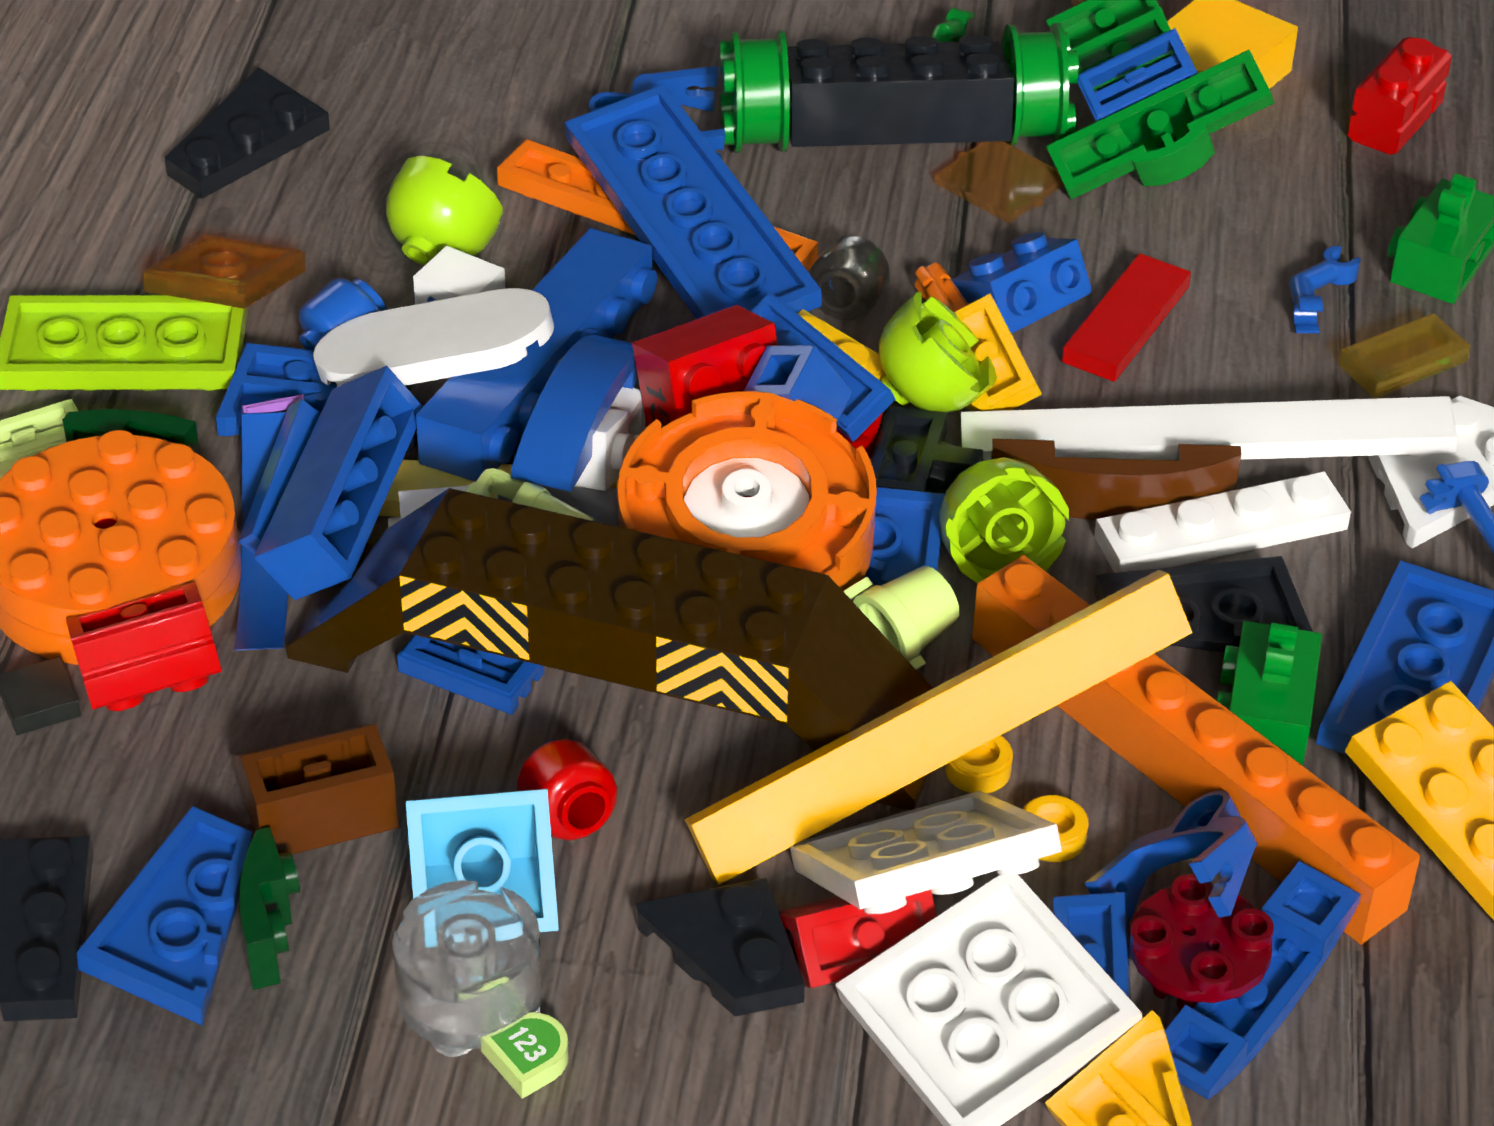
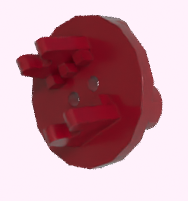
[1128,874,1274,1011]

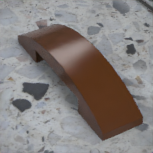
[991,438,1242,520]

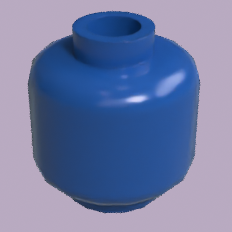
[298,278,387,351]

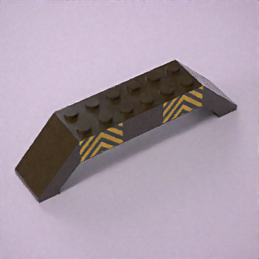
[286,488,933,811]

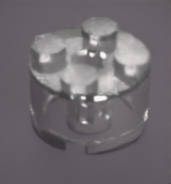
[392,880,542,1057]

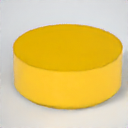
[944,735,1013,793]
[1023,795,1089,862]

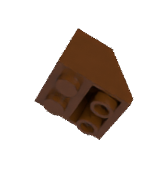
[231,724,399,855]

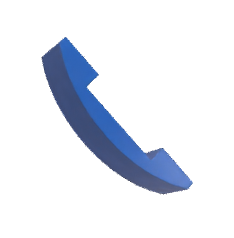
[511,335,638,492]
[1165,861,1361,1100]

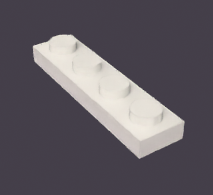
[1094,471,1351,573]

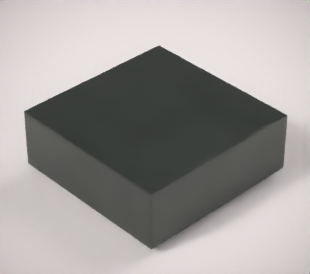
[0,657,81,736]

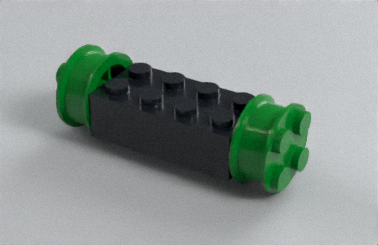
[719,23,1079,153]

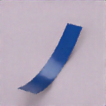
[233,412,288,651]

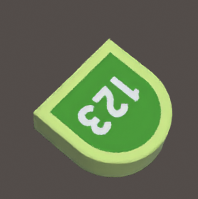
[480,1012,568,1099]

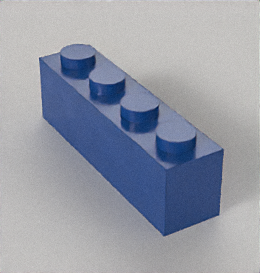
[254,366,423,601]

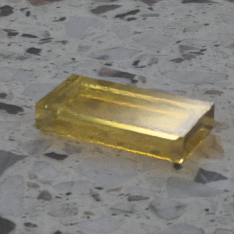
[1338,314,1471,398]

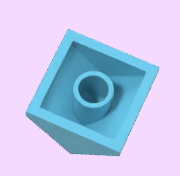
[406,789,559,943]

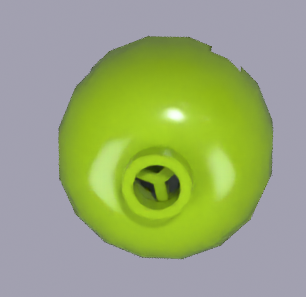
[386,156,503,265]
[878,292,997,413]
[939,457,1069,583]

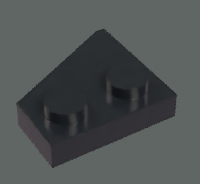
[635,878,805,1017]

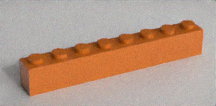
[972,555,1421,945]

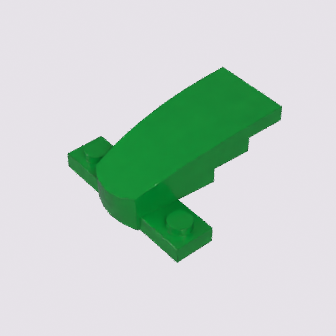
[1046,0,1275,200]

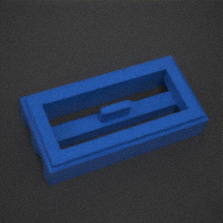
[1077,28,1198,122]
[397,635,544,715]

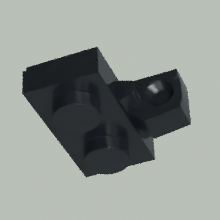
[871,406,984,492]

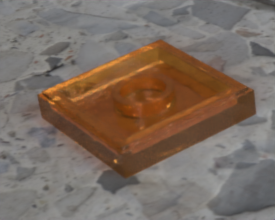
[143,234,306,309]

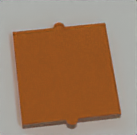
[934,141,1064,224]

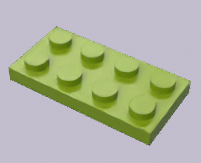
[0,295,248,391]

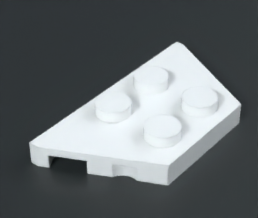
[1368,396,1494,548]

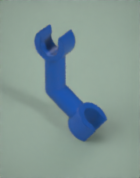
[1289,246,1361,334]

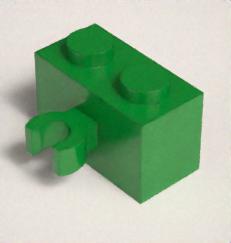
[1388,173,1494,305]
[1217,620,1322,766]

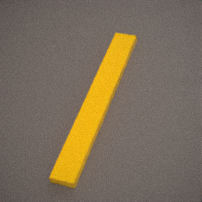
[685,570,1193,885]

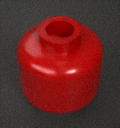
[517,739,618,841]

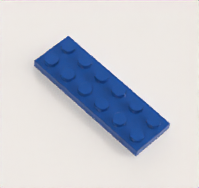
[564,84,822,319]

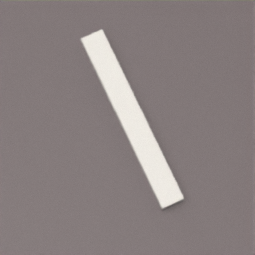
[961,396,1458,461]

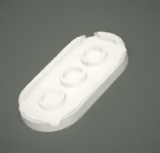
[313,288,554,387]

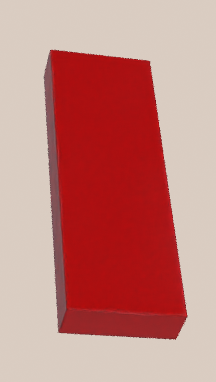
[1062,253,1191,382]

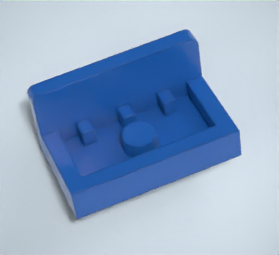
[950,232,1091,334]

